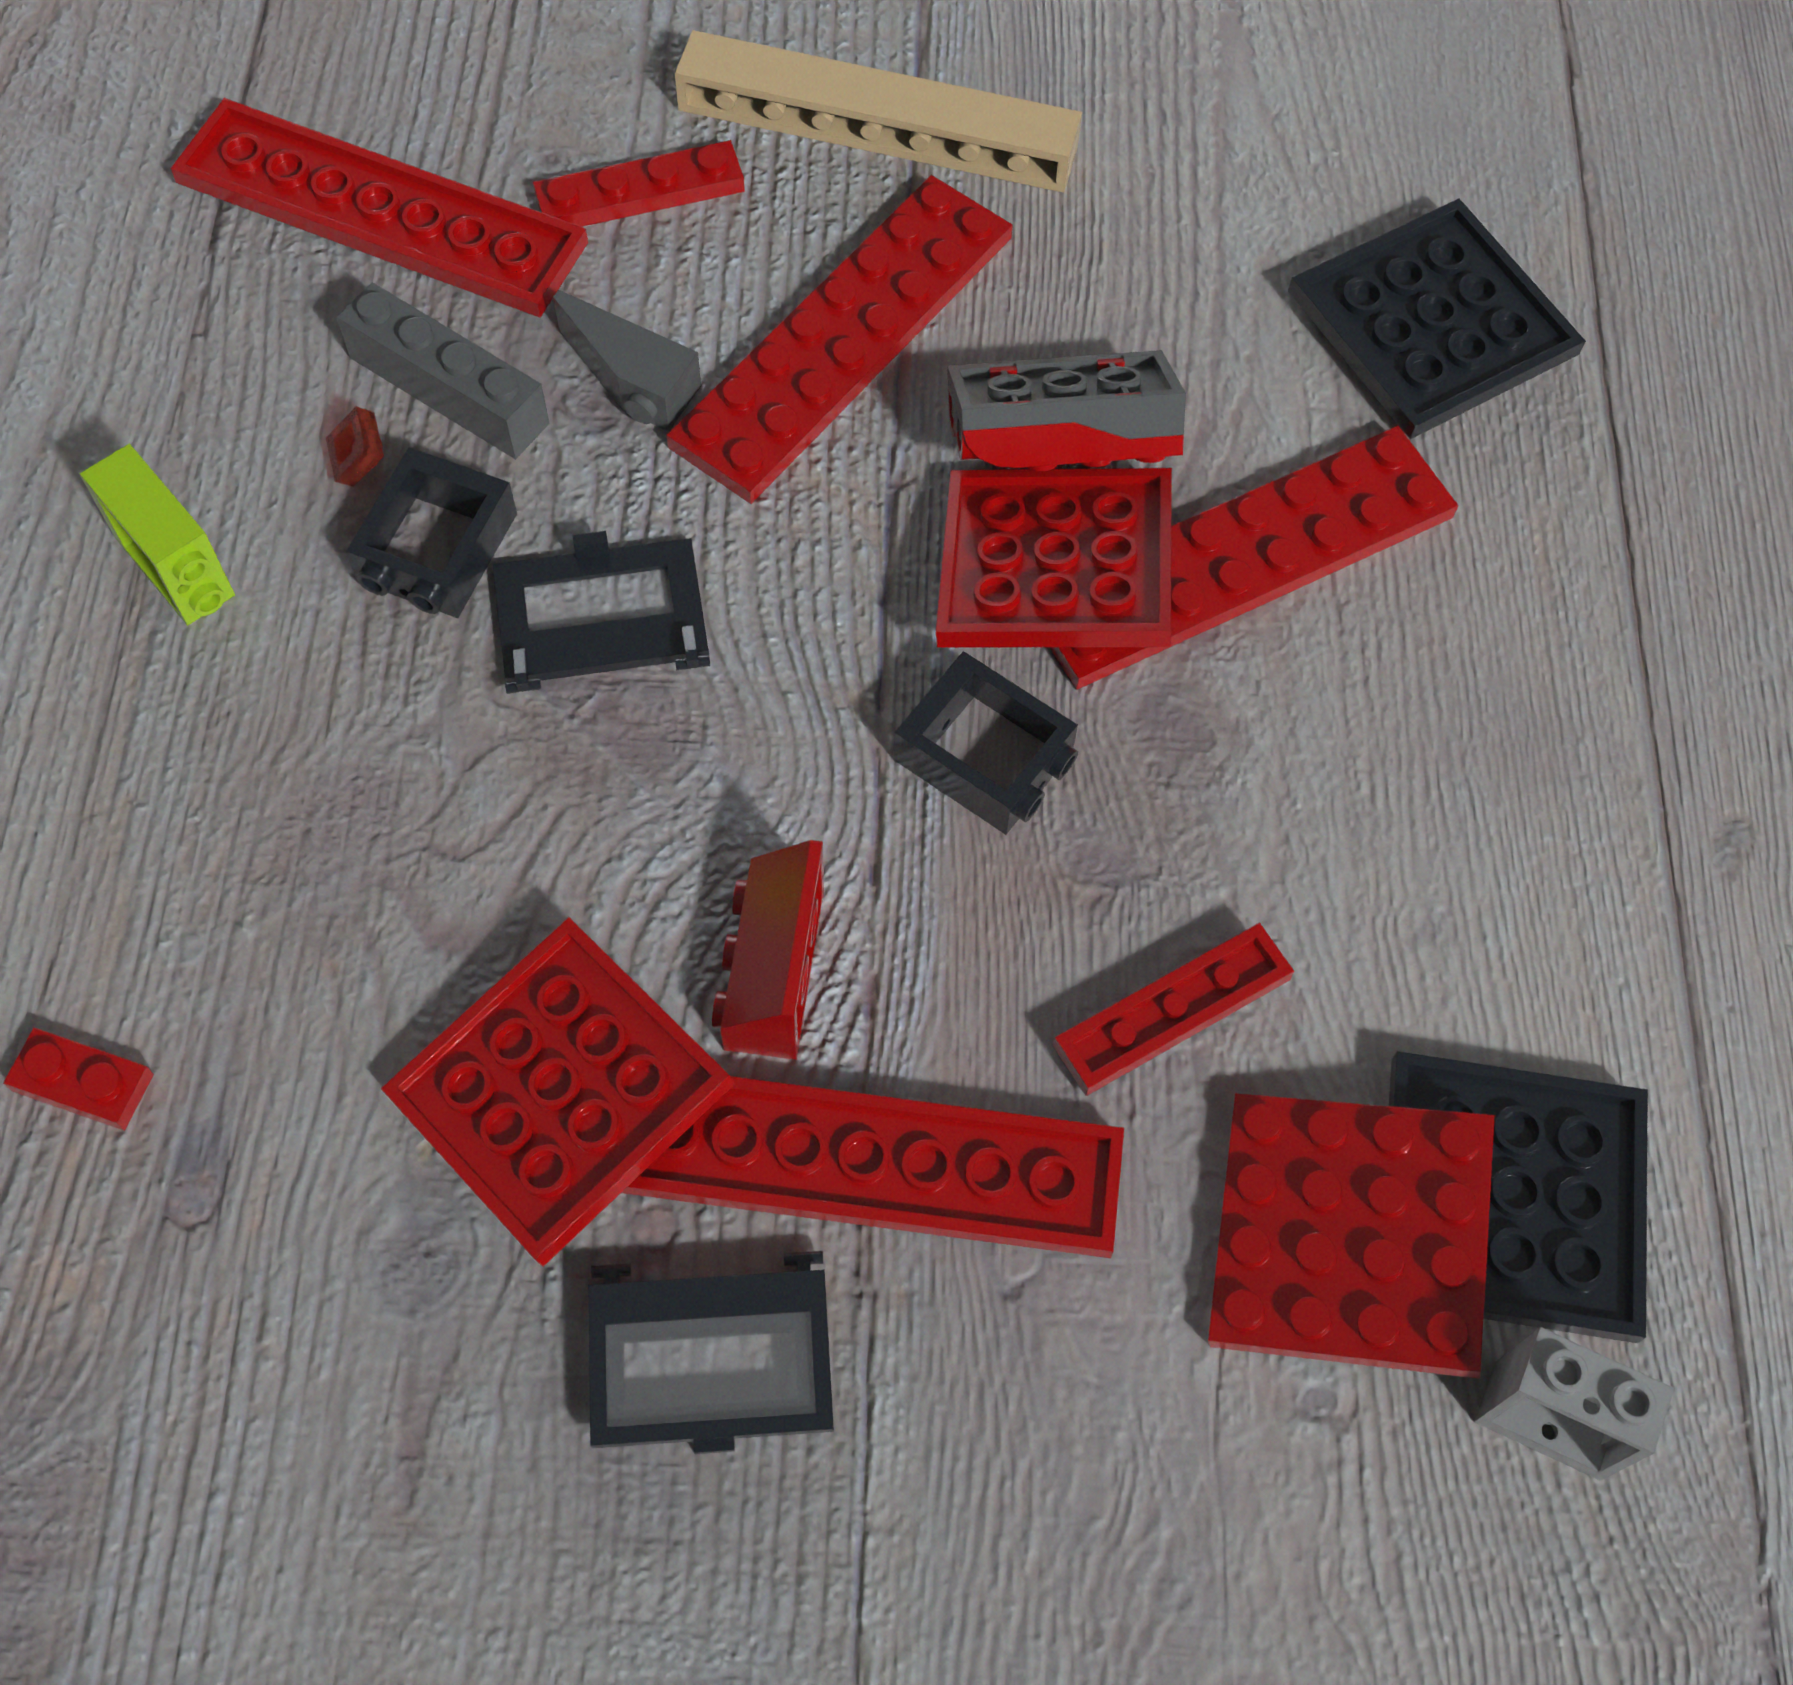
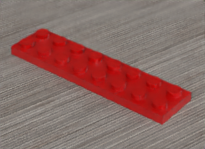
[170,98,588,318]
[666,175,1013,504]
[1049,425,1459,690]
[622,1076,1124,1258]

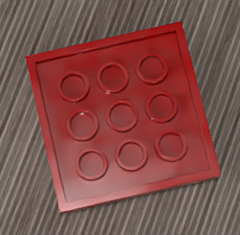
[936,468,1172,648]
[380,917,735,1267]
[1208,1093,1495,1379]

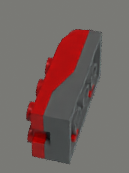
[947,350,1186,471]

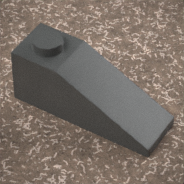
[553,290,701,431]

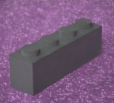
[337,282,550,460]

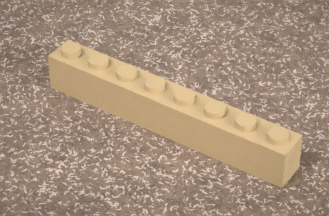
[675,30,1082,193]

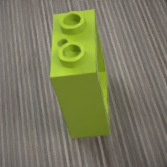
[79,443,235,626]

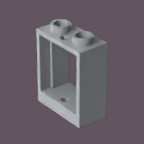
[1474,1327,1675,1481]

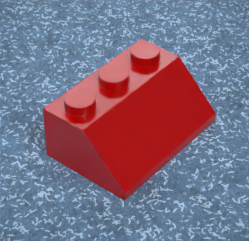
[712,840,824,1060]

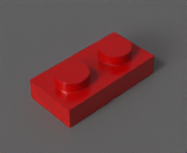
[3,1027,154,1131]

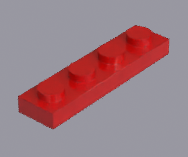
[533,140,745,227]
[1052,923,1295,1096]

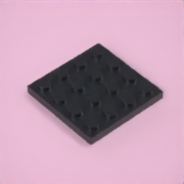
[1288,198,1586,439]
[1389,1051,1648,1343]

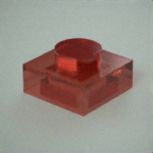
[325,406,384,487]

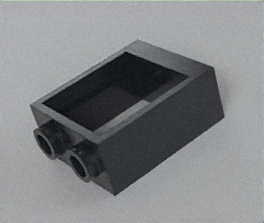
[346,447,517,618]
[893,651,1078,835]

